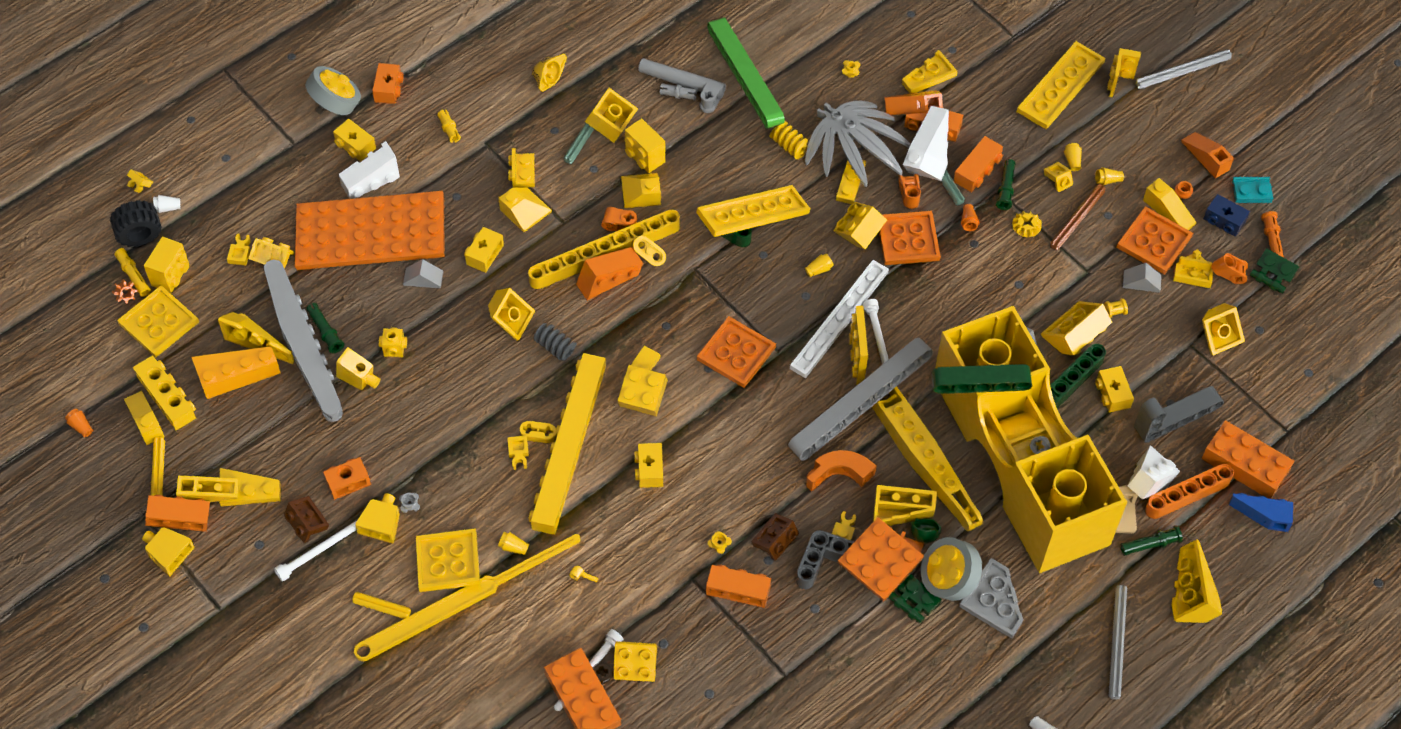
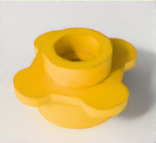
[842,60,860,77]
[708,531,732,554]

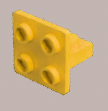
[614,641,657,682]

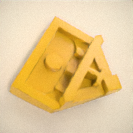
[1173,249,1213,288]

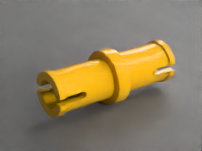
[437,110,461,143]

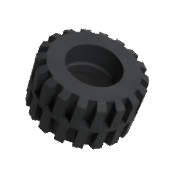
[110,200,162,247]

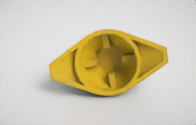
[532,53,567,92]

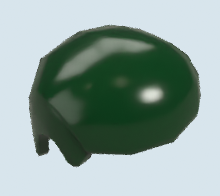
[911,518,941,543]

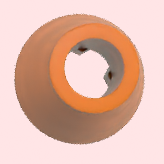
[961,204,979,231]
[65,409,93,438]

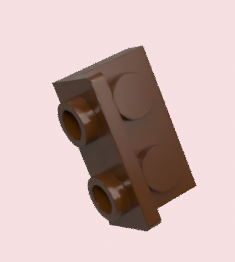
[284,496,329,543]
[751,513,799,561]

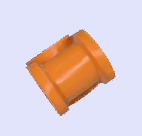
[898,174,921,209]
[601,207,637,231]
[1212,253,1248,284]

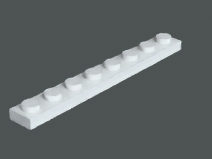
[790,260,889,378]

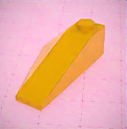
[218,312,294,364]
[1172,539,1222,623]

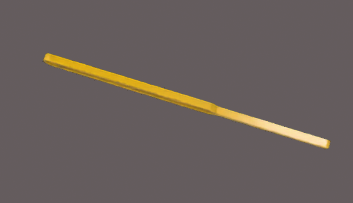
[354,534,580,661]

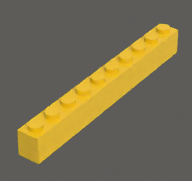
[529,353,606,535]

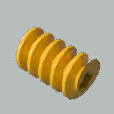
[769,121,808,159]

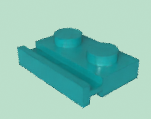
[1232,177,1273,203]

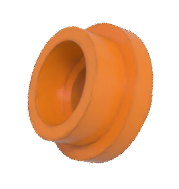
[1174,181,1193,199]

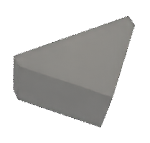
[403,259,443,288]
[1123,263,1162,293]

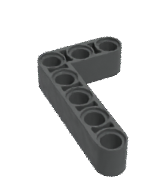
[1134,386,1224,443]
[796,530,854,589]

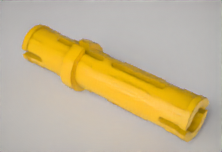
[114,248,151,297]

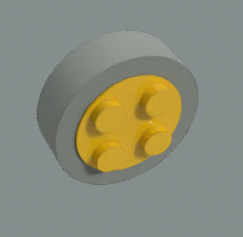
[305,66,361,115]
[921,537,982,601]

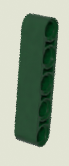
[1050,343,1106,408]
[931,364,1033,394]

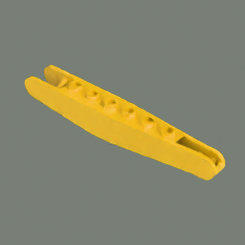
[872,386,983,531]

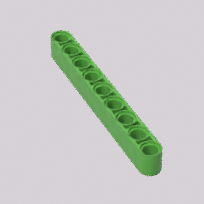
[707,17,785,129]

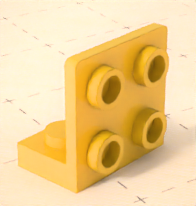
[1107,48,1141,97]

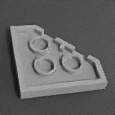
[959,558,1023,639]

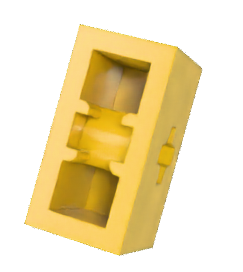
[333,119,376,161]
[464,227,504,273]
[1095,366,1134,413]
[634,443,663,488]

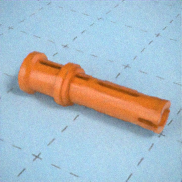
[1261,211,1284,258]

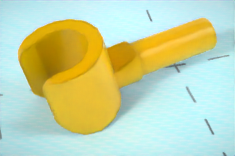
[569,566,599,583]

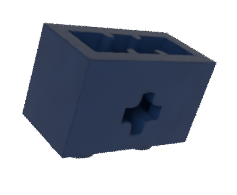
[1203,194,1250,237]

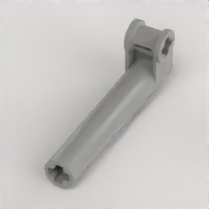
[638,58,726,113]

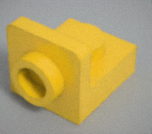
[1044,162,1073,192]

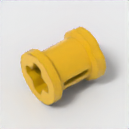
[1104,298,1128,318]

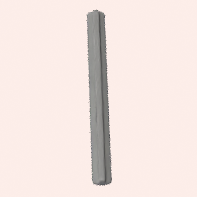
[1135,49,1232,89]
[1109,585,1127,700]

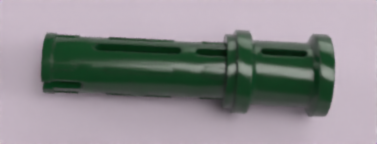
[996,159,1016,210]
[306,303,344,354]
[1120,525,1183,556]

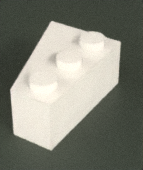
[339,141,400,199]
[1128,445,1180,499]

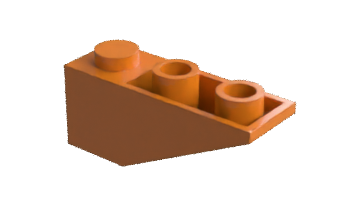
[884,90,943,115]
[904,111,964,142]
[1181,132,1234,178]

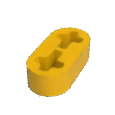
[520,421,556,443]

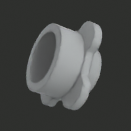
[399,493,420,513]

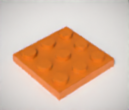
[1116,206,1194,275]
[879,211,941,265]
[697,316,776,388]
[838,517,924,602]

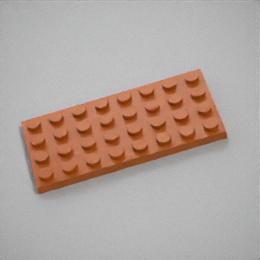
[295,191,445,270]

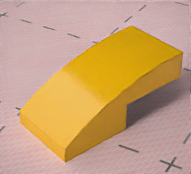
[623,345,660,380]

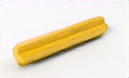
[352,592,411,619]

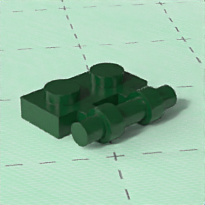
[1250,248,1299,294]
[889,574,942,624]

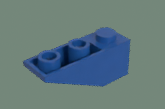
[1229,493,1293,532]

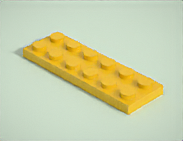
[1017,41,1105,130]
[696,185,811,237]

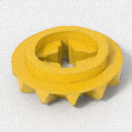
[1012,211,1042,237]

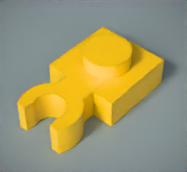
[227,234,251,266]
[507,435,529,470]
[832,511,856,540]

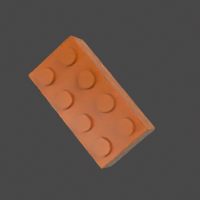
[1202,420,1295,499]
[544,648,621,729]

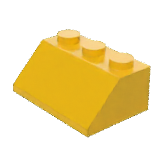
[1041,301,1112,356]

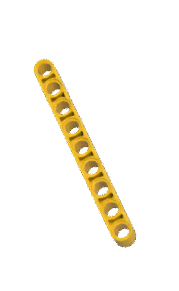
[528,210,680,289]

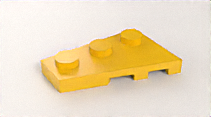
[902,50,957,94]
[220,468,281,506]

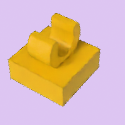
[127,169,153,193]

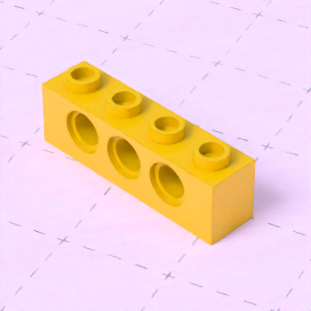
[133,355,196,430]

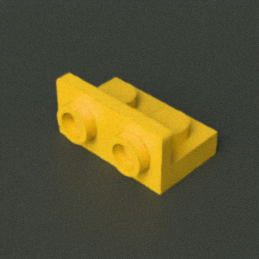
[508,148,535,188]
[248,237,295,269]

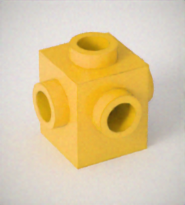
[379,328,407,357]

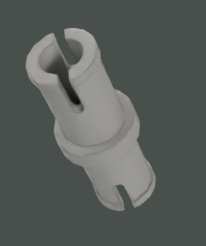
[660,83,697,100]

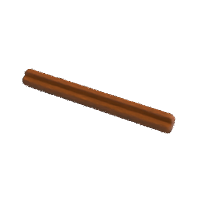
[1050,184,1106,250]

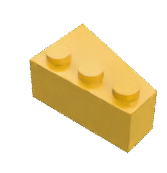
[873,485,937,526]

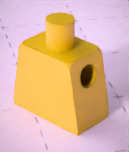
[336,347,381,390]
[355,493,400,543]
[142,527,195,576]

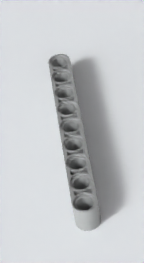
[788,338,933,461]

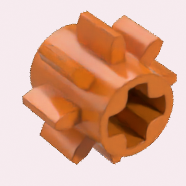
[112,279,138,304]

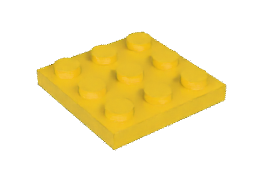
[117,286,199,358]
[849,306,868,385]
[416,528,480,592]

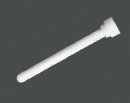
[863,299,889,365]
[274,521,357,582]
[554,629,623,711]

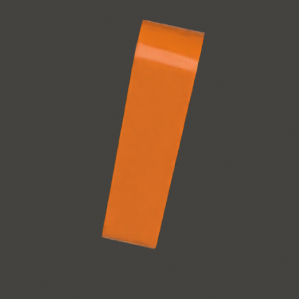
[1145,464,1234,519]

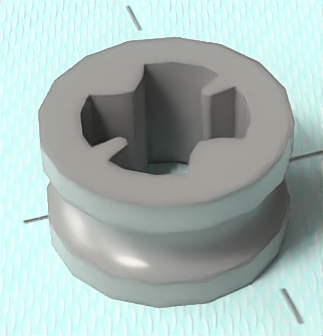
[1030,436,1050,454]

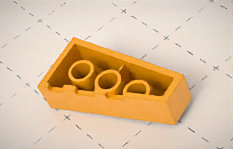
[192,346,281,399]

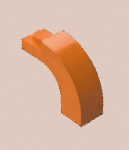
[806,450,877,491]

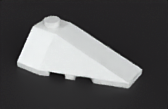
[903,106,949,181]

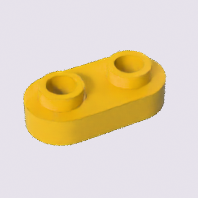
[632,236,666,266]

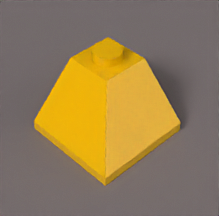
[621,173,661,208]
[499,187,552,232]
[488,288,535,341]
[1202,303,1245,356]

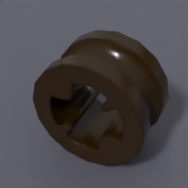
[593,663,612,684]

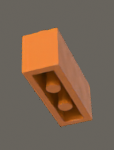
[954,136,1003,193]
[145,495,210,532]
[706,565,771,608]

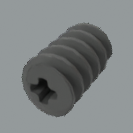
[534,323,577,361]

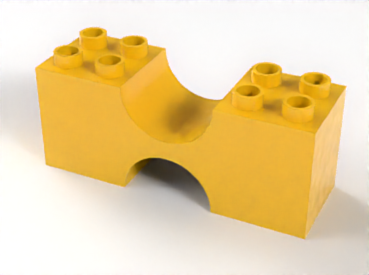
[935,306,1127,574]

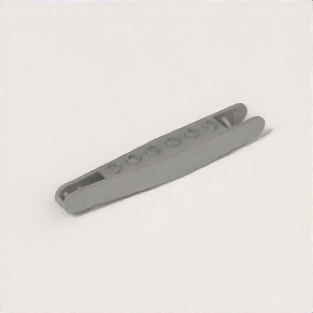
[264,260,343,422]

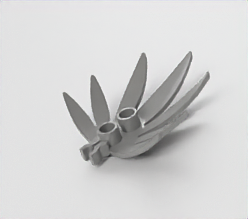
[805,101,911,187]

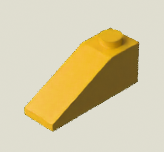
[1143,178,1197,230]
[124,391,164,445]
[176,476,239,502]

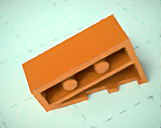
[576,247,643,300]

